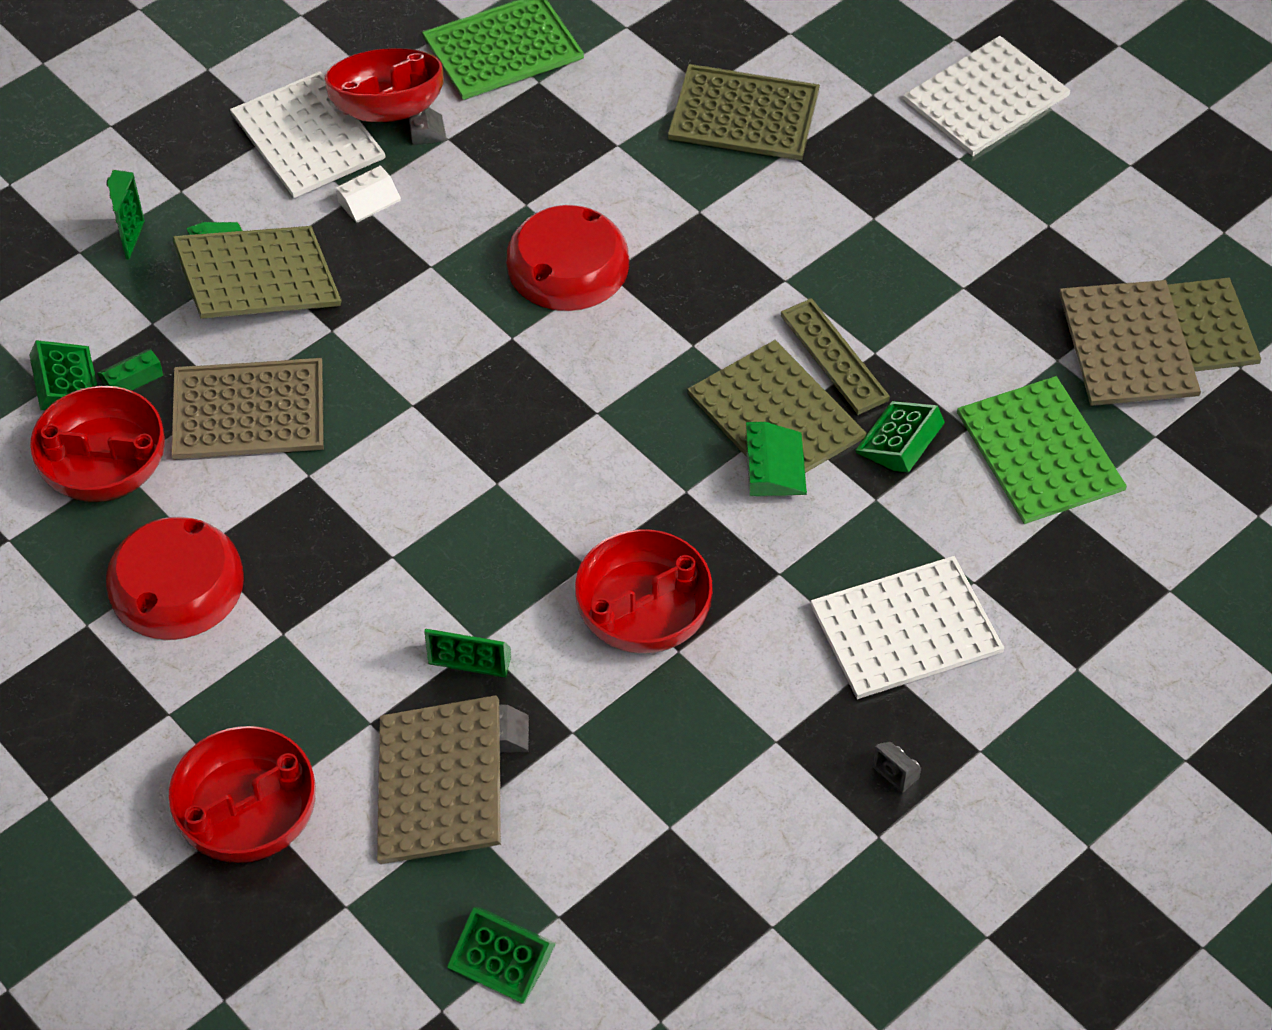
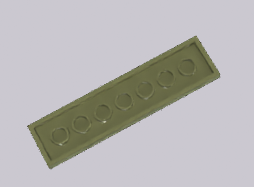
[781,298,890,415]

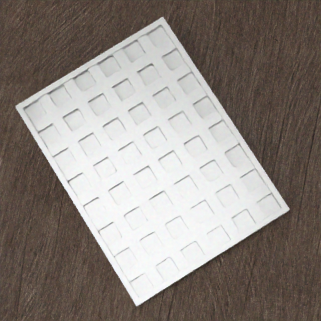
[903,36,1070,156]
[230,71,385,198]
[810,556,1004,699]

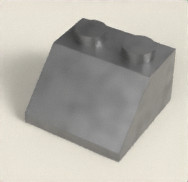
[408,107,447,145]
[499,705,529,753]
[872,742,921,793]

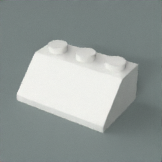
[336,165,401,223]

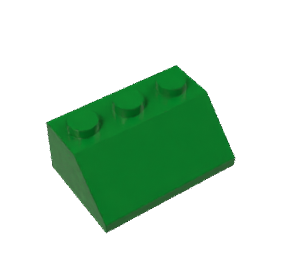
[97,350,163,391]

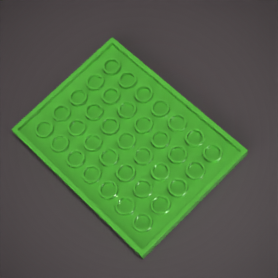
[422,0,584,100]
[957,376,1127,524]

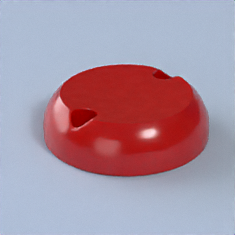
[325,48,443,122]
[506,205,629,311]
[30,386,165,502]
[106,517,244,640]
[575,530,712,654]
[169,726,316,863]

